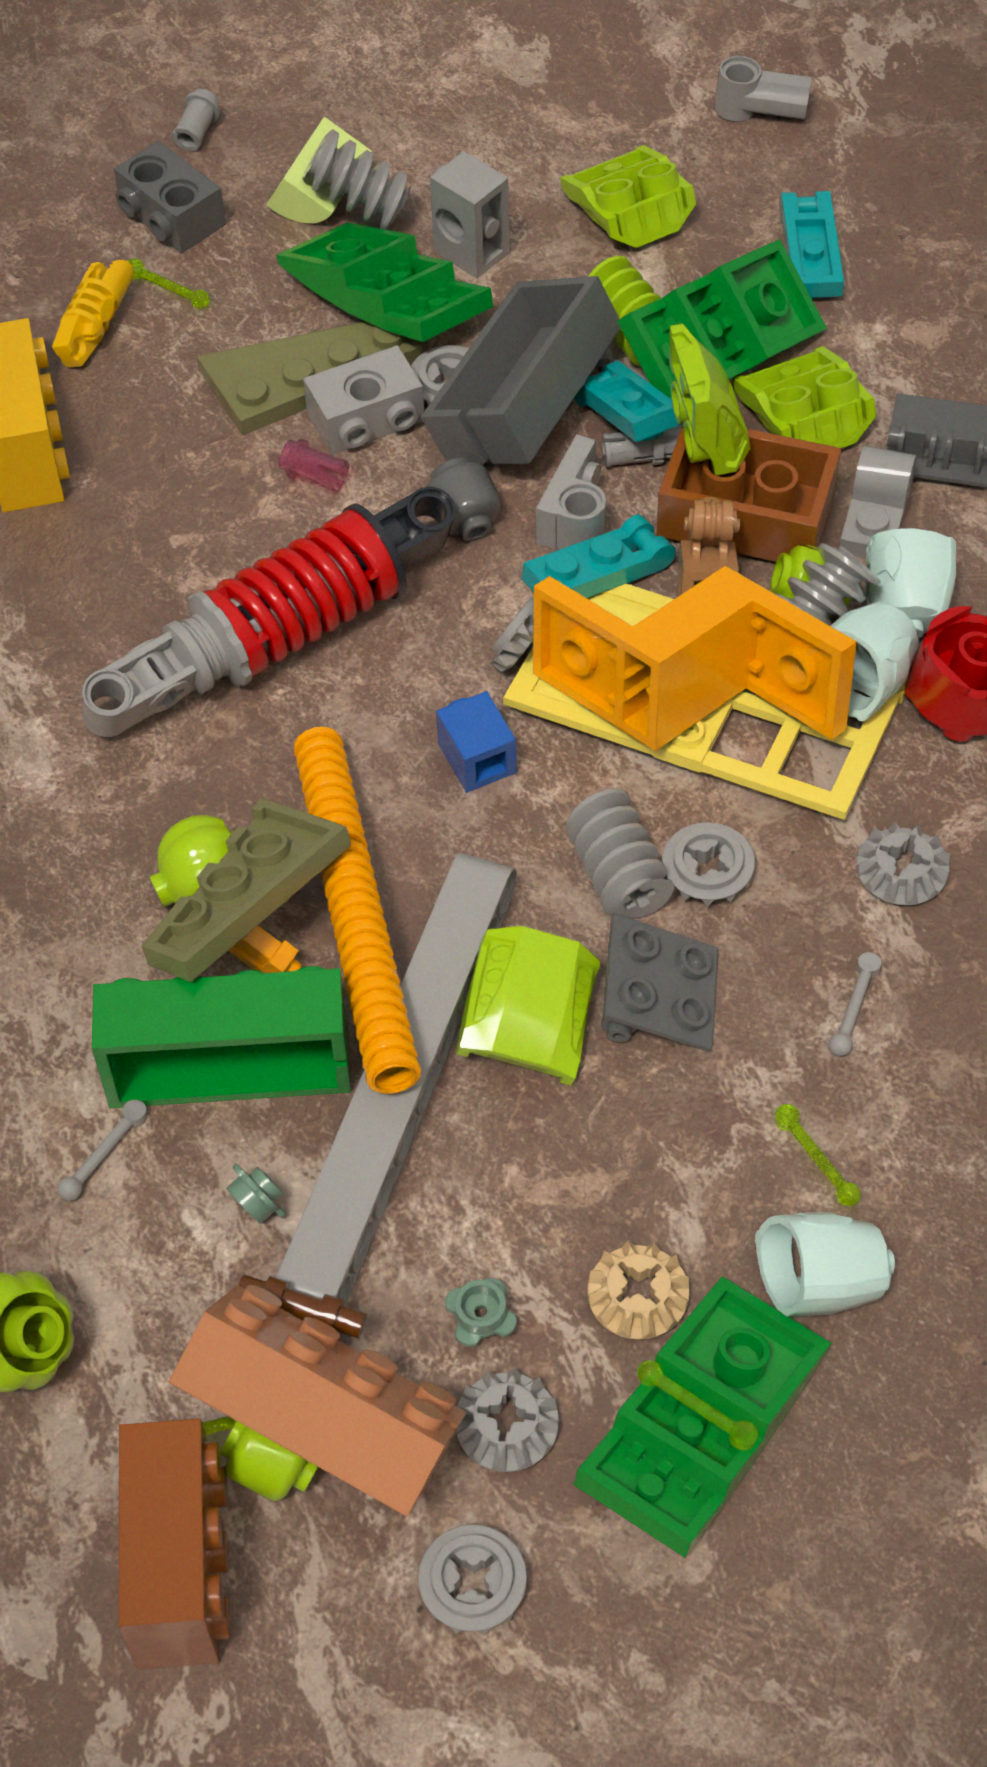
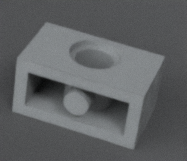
[430,151,510,279]
[303,345,424,455]

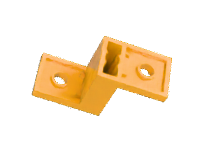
[533,566,857,751]

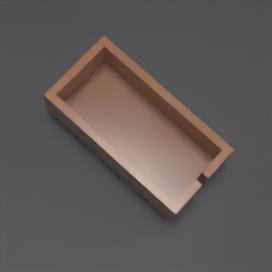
[168,1285,467,1517]

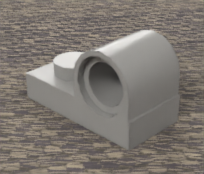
[536,434,606,550]
[840,445,916,558]

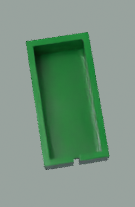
[92,966,351,1109]

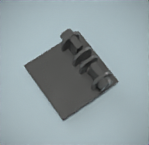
[887,393,987,488]
[601,913,718,1052]

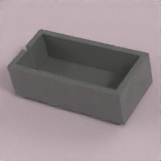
[421,276,620,465]

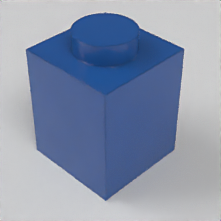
[436,691,517,793]

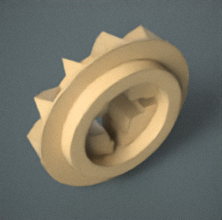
[588,1240,689,1340]

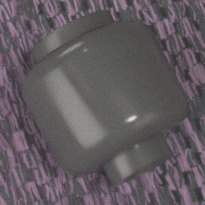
[426,458,502,541]

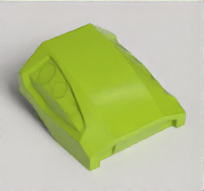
[560,145,696,248]
[669,324,751,476]
[732,346,876,448]
[456,926,600,1086]

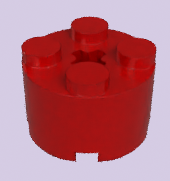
[905,606,987,742]

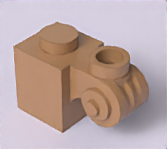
[676,497,740,597]

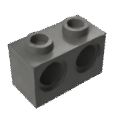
[114,141,226,254]

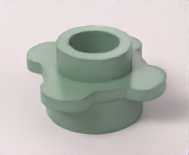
[226,1163,287,1224]
[445,1278,517,1347]

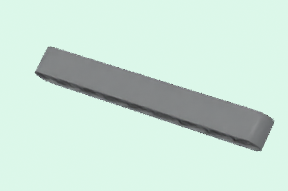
[276,853,517,1307]

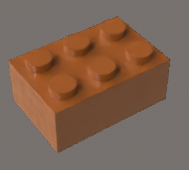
[656,424,841,562]
[118,1418,231,1670]

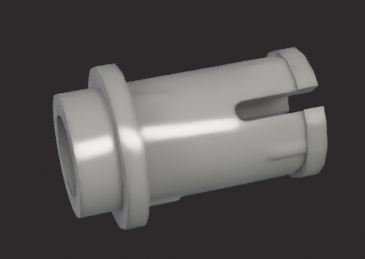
[172,89,221,151]

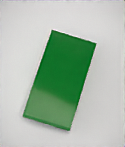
[276,222,494,342]
[617,239,827,399]
[573,1276,831,1558]

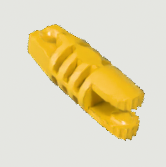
[52,260,134,368]

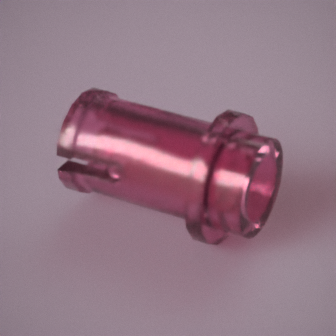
[279,438,349,492]

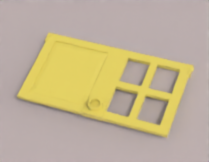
[503,584,909,820]

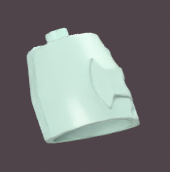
[865,528,956,637]
[831,601,919,722]
[755,1212,895,1317]

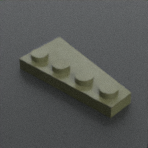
[196,321,423,435]
[142,798,351,982]

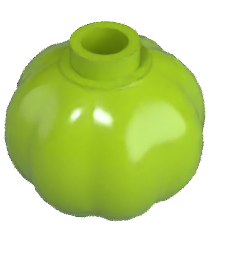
[149,815,234,908]
[0,1270,75,1393]

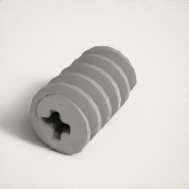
[302,129,412,230]
[775,543,881,626]
[566,788,674,919]

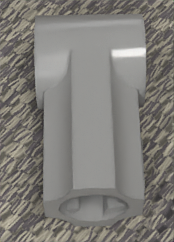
[714,56,812,121]

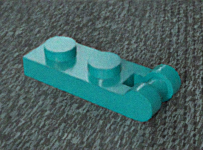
[779,190,844,298]
[574,361,681,442]
[521,514,676,598]

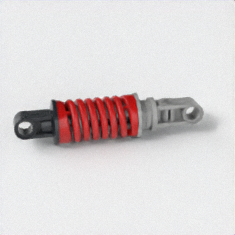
[82,486,455,737]

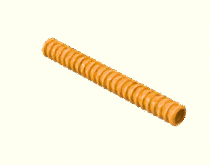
[293,727,421,1094]

